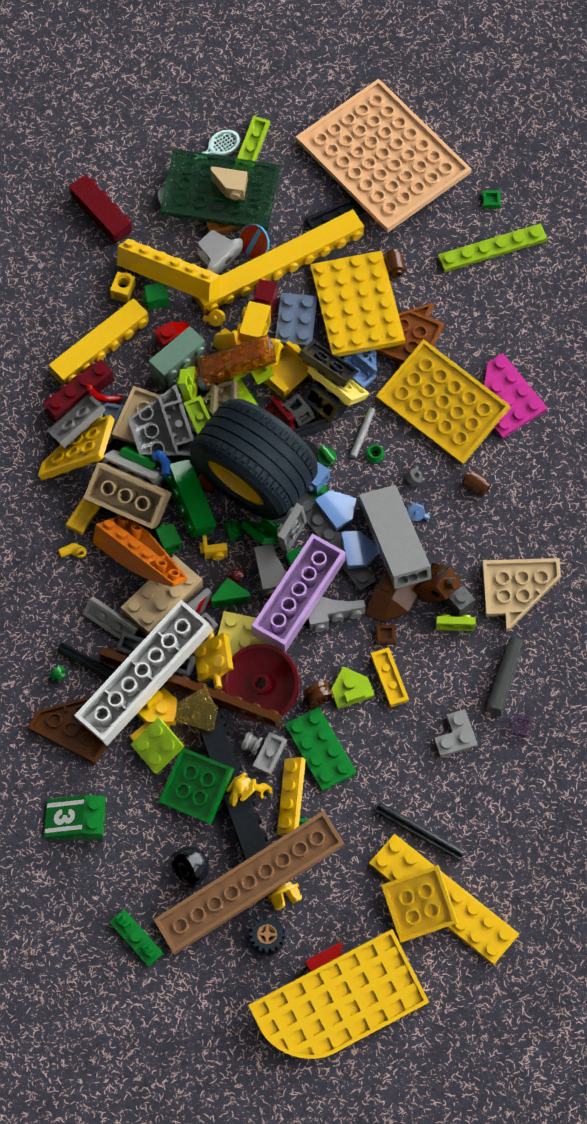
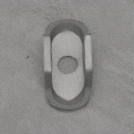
[198,230,243,274]

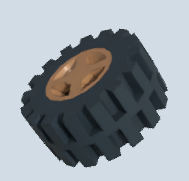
[249,917,285,956]

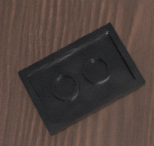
[298,340,359,388]

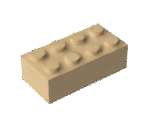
[84,462,172,529]
[121,555,203,637]

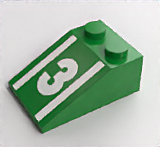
[44,795,106,841]

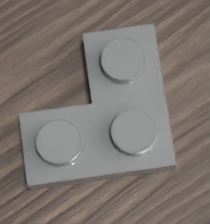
[434,709,478,758]

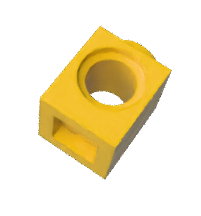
[110,271,136,303]

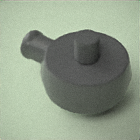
[406,465,423,486]

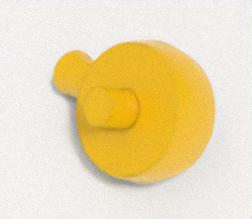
[203,309,226,327]

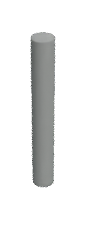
[349,407,376,459]

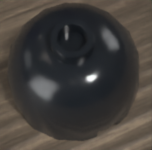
[171,846,209,888]

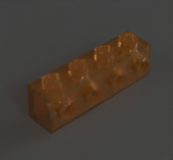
[198,335,276,386]

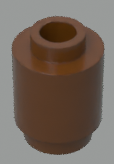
[384,249,406,278]
[462,470,491,497]

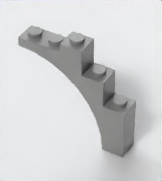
[254,544,365,632]

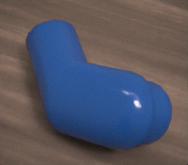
[151,450,171,477]

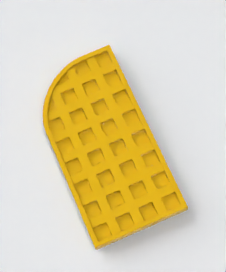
[247,929,429,1059]

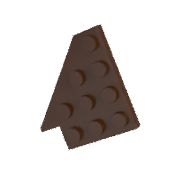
[27,696,107,765]

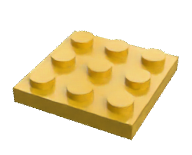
[381,865,458,943]

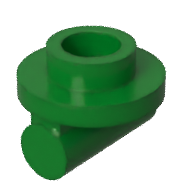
[318,445,337,466]
[223,520,242,542]

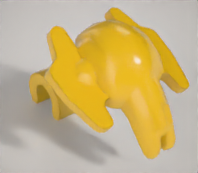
[227,772,272,807]

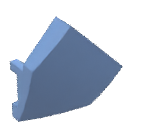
[343,350,377,389]
[315,491,357,531]
[341,531,379,569]

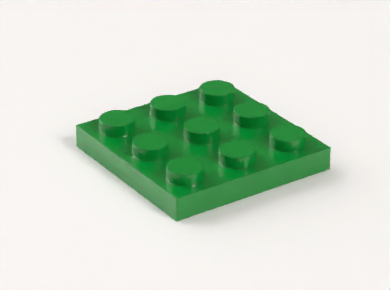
[158,748,235,824]

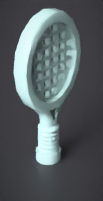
[192,130,240,164]

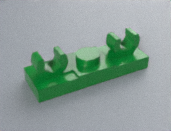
[109,909,164,968]

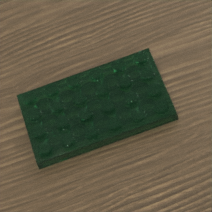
[160,149,280,231]

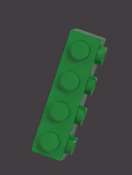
[165,459,217,538]

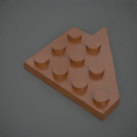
[376,303,445,364]

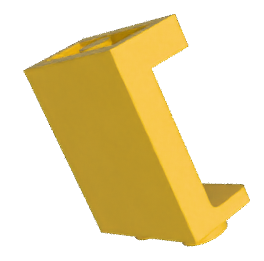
[264,341,311,400]

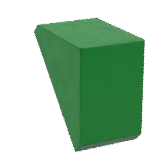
[211,578,250,608]

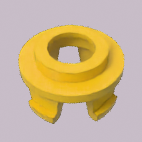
[267,882,302,910]

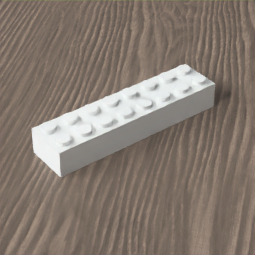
[74,600,213,746]

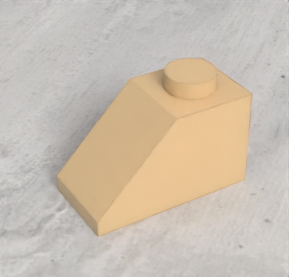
[211,166,248,200]

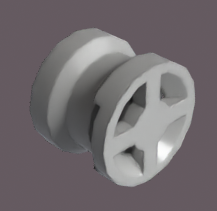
[241,732,263,756]

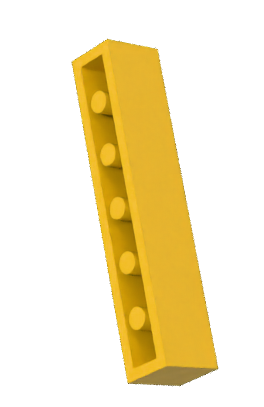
[117,239,220,302]
[49,298,149,386]

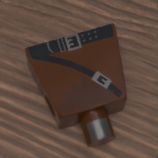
[413,563,461,603]

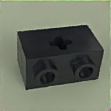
[302,382,348,422]

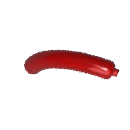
[85,384,123,403]

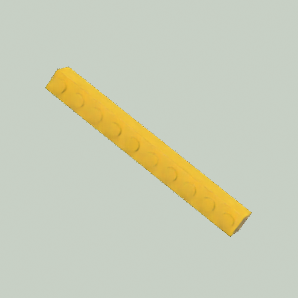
[194,210,364,314]

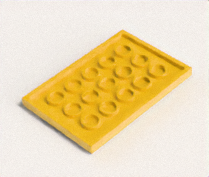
[310,251,405,357]
[376,339,511,465]

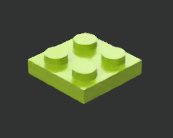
[131,717,185,774]

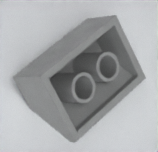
[103,450,164,488]

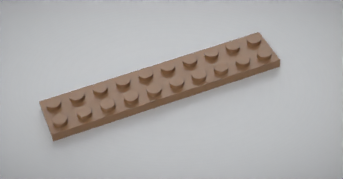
[153,810,345,954]

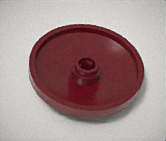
[222,644,300,722]

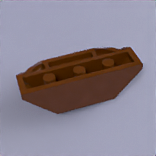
[365,570,418,623]

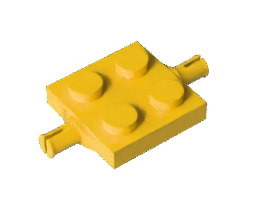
[194,628,234,689]

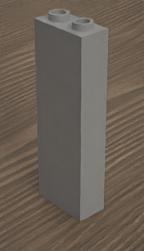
[359,485,432,589]

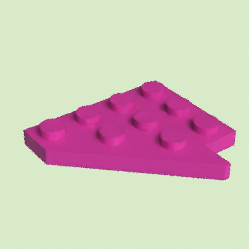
[484,353,547,439]

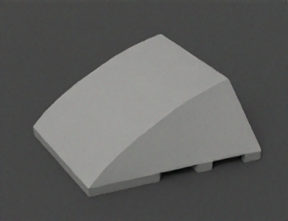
[128,384,194,456]

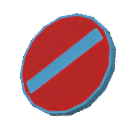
[239,224,269,260]

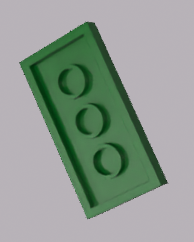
[285,707,357,792]

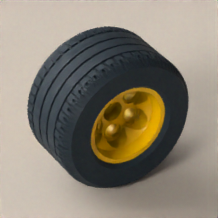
[190,399,318,520]

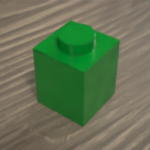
[141,283,170,310]
[154,523,182,554]

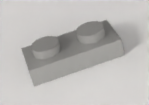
[253,732,287,776]

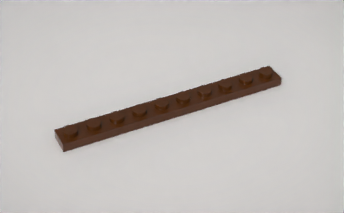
[99,647,282,729]

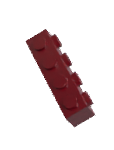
[69,174,132,244]
[43,359,114,423]

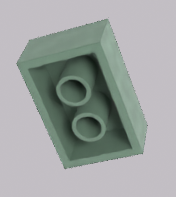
[149,326,206,391]

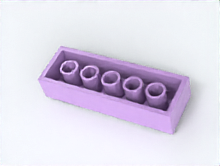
[251,533,346,652]

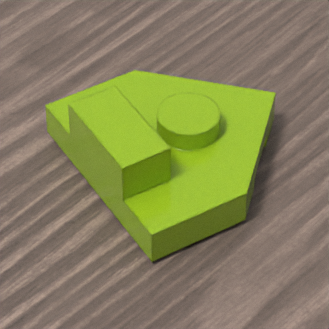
[331,666,375,709]

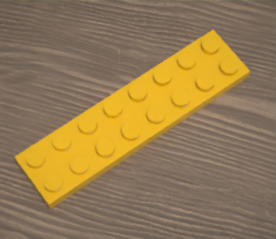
[369,834,519,966]

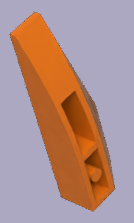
[93,515,188,587]

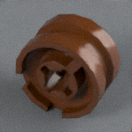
[303,681,334,708]

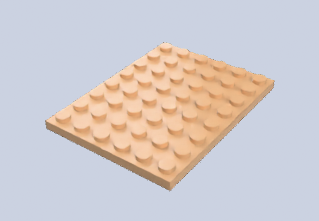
[296,79,471,232]

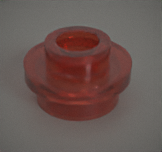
[228,567,245,584]

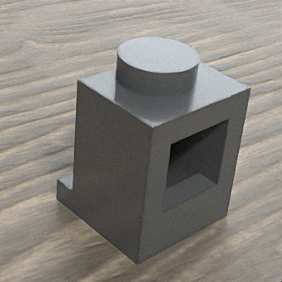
[284,394,315,427]

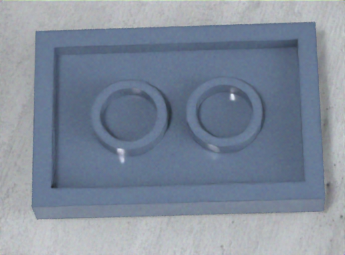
[275,293,318,347]

